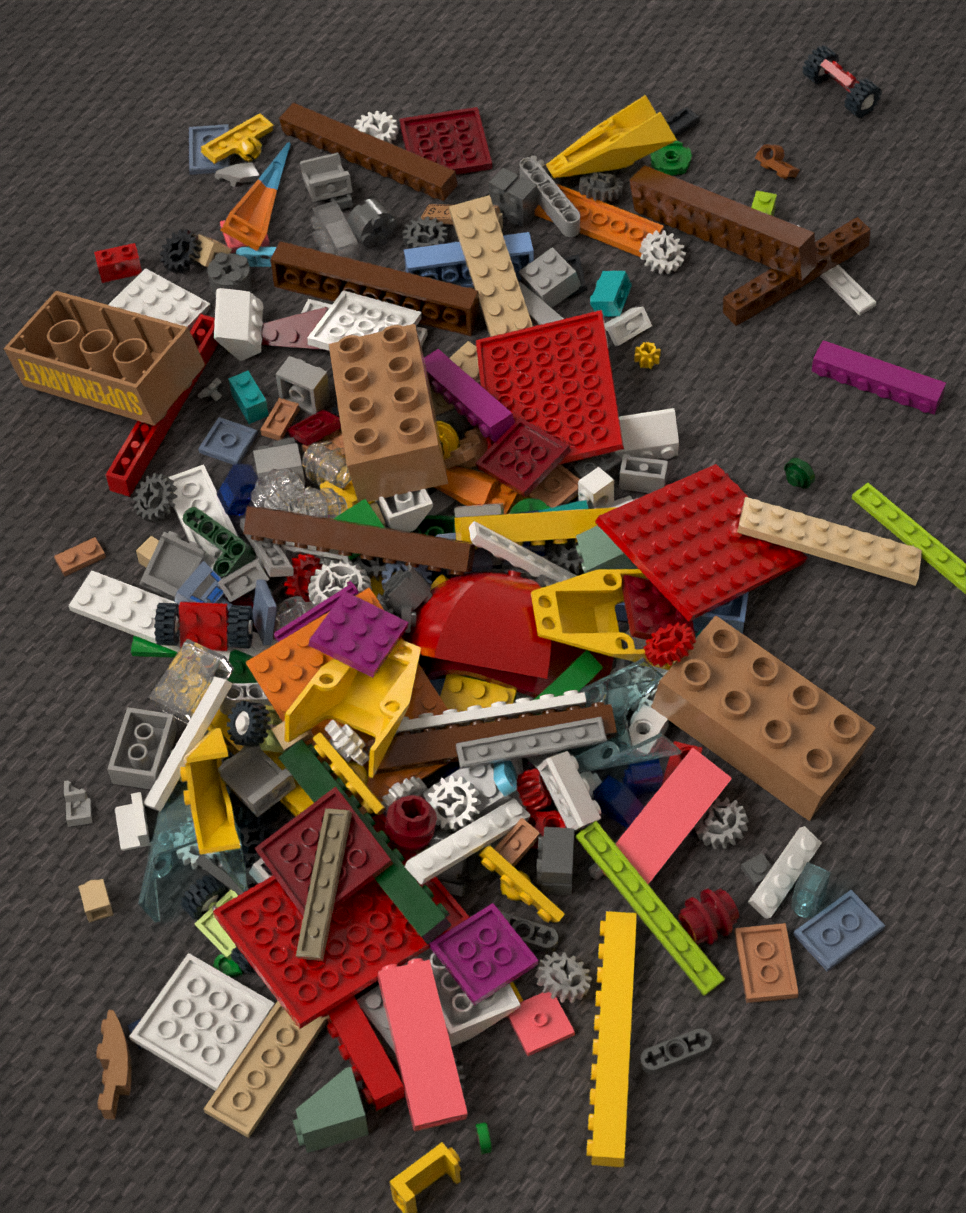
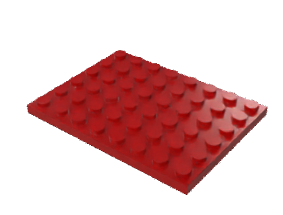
[476,310,624,465]
[595,464,808,622]
[213,813,470,1029]

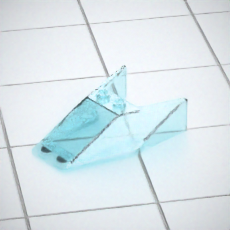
[528,658,681,773]
[138,781,248,923]

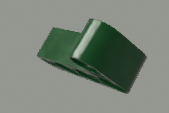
[183,507,256,579]

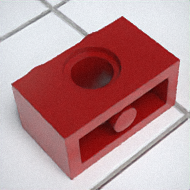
[94,243,142,283]

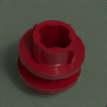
[384,795,437,852]
[678,888,739,945]

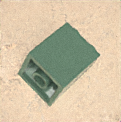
[576,525,638,573]
[293,1067,369,1153]

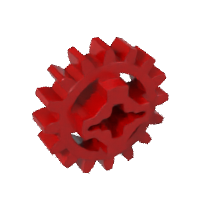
[284,554,323,605]
[643,622,697,667]

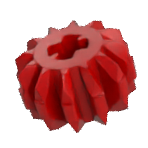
[517,769,553,811]

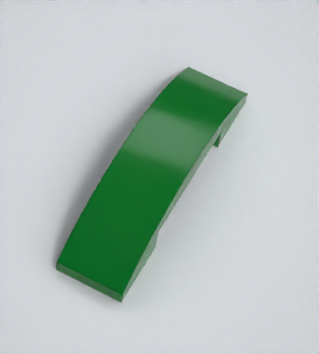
[533,650,603,716]

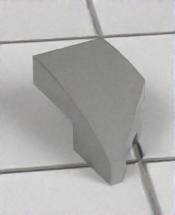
[215,162,260,187]
[64,781,92,827]

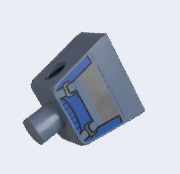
[174,561,233,614]

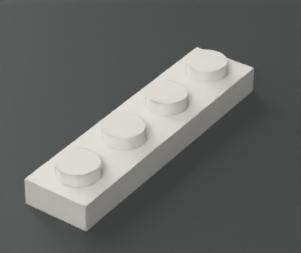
[748,826,822,919]

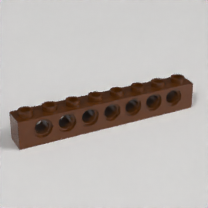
[723,217,871,326]

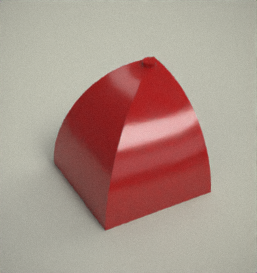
[402,570,551,679]

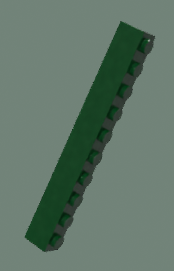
[278,739,451,945]

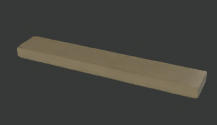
[296,808,352,961]

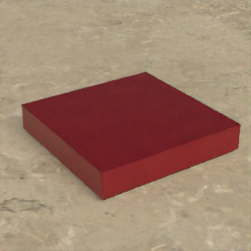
[287,409,341,446]

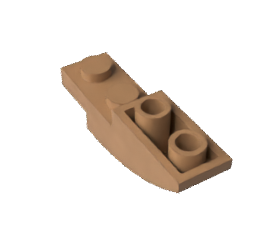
[444,426,488,469]
[97,1010,132,1120]

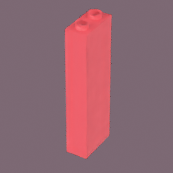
[602,748,732,884]
[378,958,468,1131]

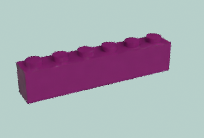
[811,340,946,414]
[424,349,515,442]

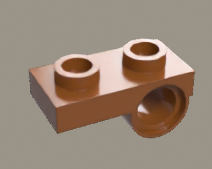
[755,144,799,179]

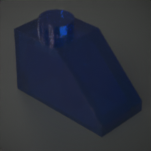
[592,776,645,828]

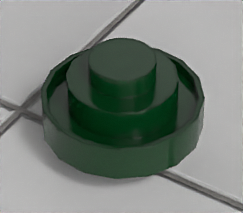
[784,458,815,489]

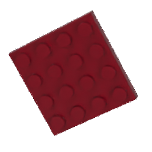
[399,107,492,174]
[255,787,394,917]

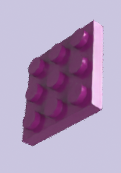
[308,591,409,678]
[430,903,538,1006]

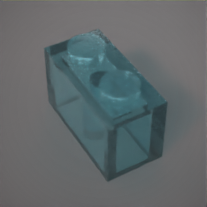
[791,862,831,918]

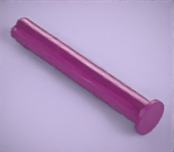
[274,581,359,642]

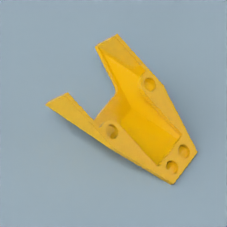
[546,95,677,178]
[531,569,676,670]
[284,639,421,778]
[180,728,240,855]

